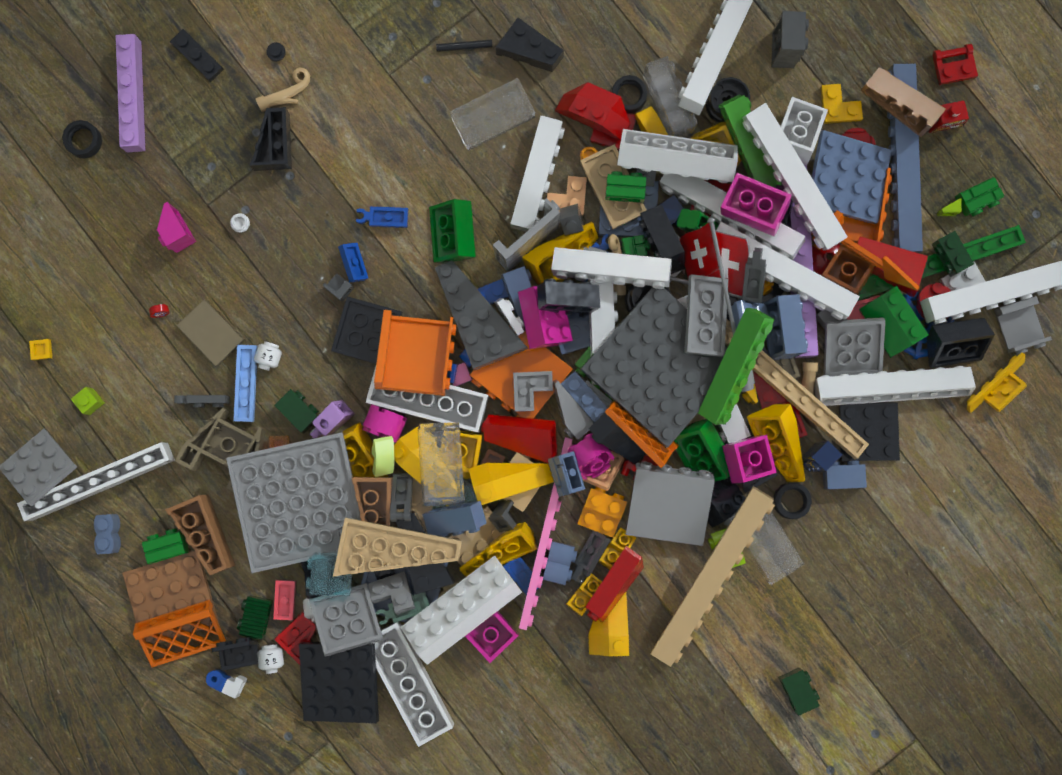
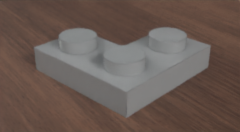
[513,371,553,412]
[368,571,415,615]

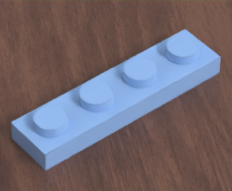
[234,345,258,422]

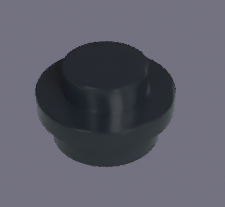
[267,42,286,62]

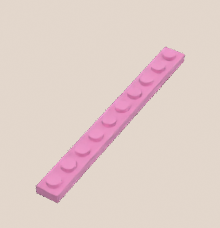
[519,437,574,630]

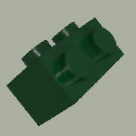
[932,231,974,277]

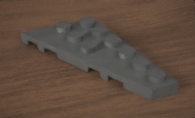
[435,260,528,371]

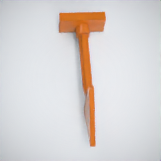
[812,210,920,290]

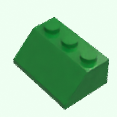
[429,199,476,263]
[859,286,929,358]
[674,419,730,481]

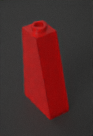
[855,236,928,297]
[481,414,557,464]
[585,546,644,623]

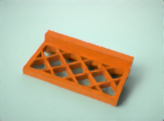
[605,401,679,468]
[133,600,226,667]

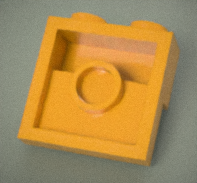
[577,486,627,538]

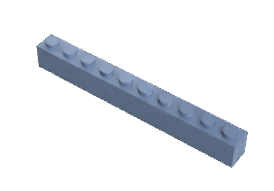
[887,64,923,253]

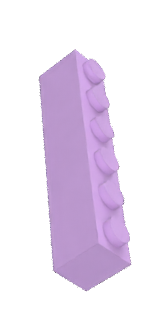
[116,34,145,152]

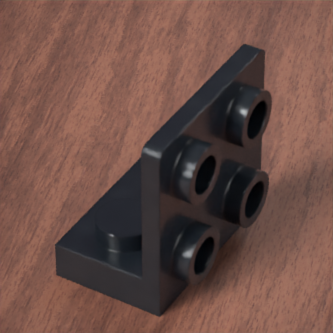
[708,476,745,528]

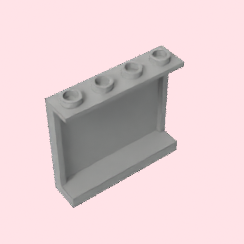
[493,198,560,272]
[625,462,715,546]

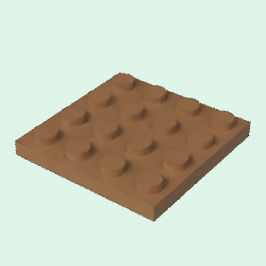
[122,551,219,644]

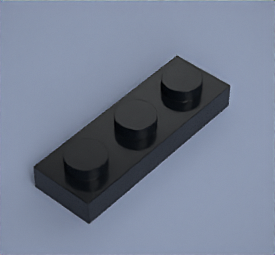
[170,29,224,82]

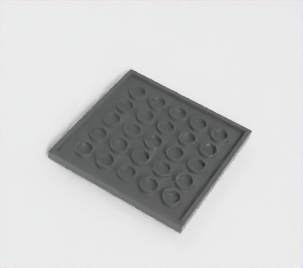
[580,287,728,448]

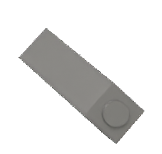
[553,380,594,440]

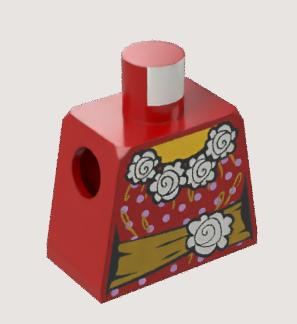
[928,101,969,133]

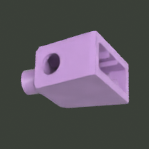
[310,400,355,438]

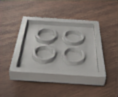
[823,318,885,377]
[0,429,77,506]
[309,583,383,657]

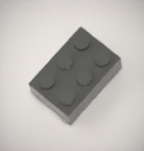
[771,11,809,68]

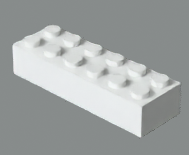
[617,129,738,183]
[366,366,489,433]
[400,556,522,665]
[373,621,454,747]

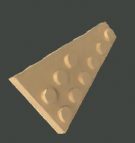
[333,517,462,577]

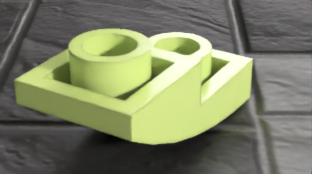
[372,436,394,477]

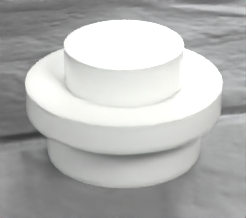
[230,213,250,233]

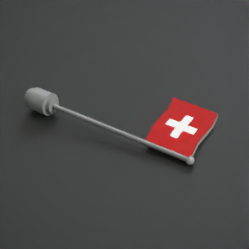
[679,218,755,392]
[583,226,750,303]

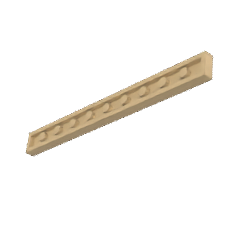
[725,319,869,459]

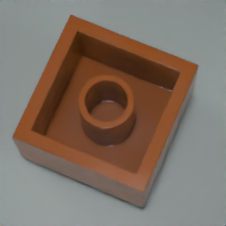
[822,245,875,295]

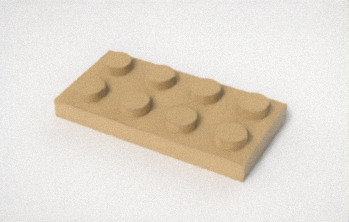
[580,144,646,230]

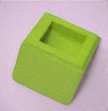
[937,198,961,216]

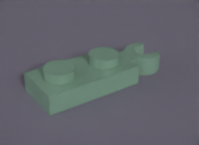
[376,592,430,625]

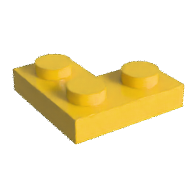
[820,84,863,124]

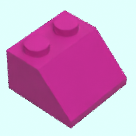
[157,202,196,253]

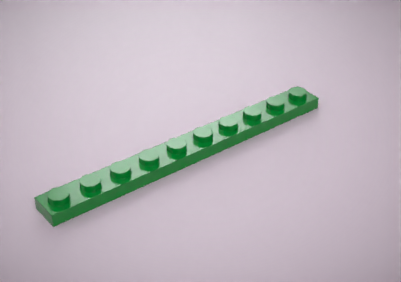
[858,225,1026,301]

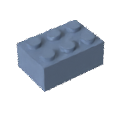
[762,294,808,360]

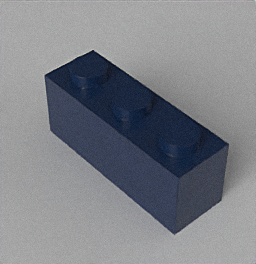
[802,440,842,472]

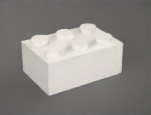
[780,97,828,166]

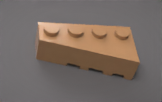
[860,67,946,137]
[351,477,393,526]
[165,494,235,575]

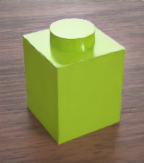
[71,387,105,415]

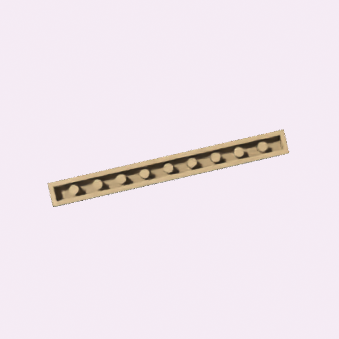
[651,486,775,667]

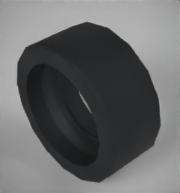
[612,75,648,114]
[62,120,102,159]
[773,483,812,519]

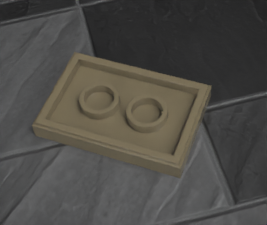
[177,299,245,367]

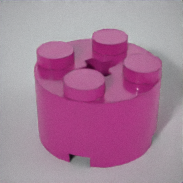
[362,404,407,443]
[568,433,614,480]

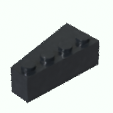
[396,512,455,594]

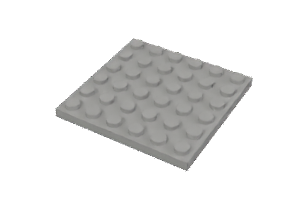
[226,432,361,573]

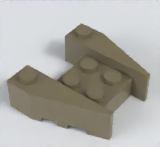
[175,408,266,492]

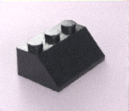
[926,318,995,368]

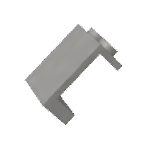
[994,296,1052,355]

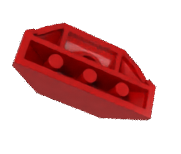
[555,82,630,141]

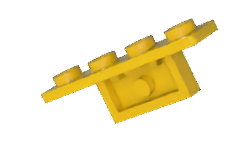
[967,352,1027,413]

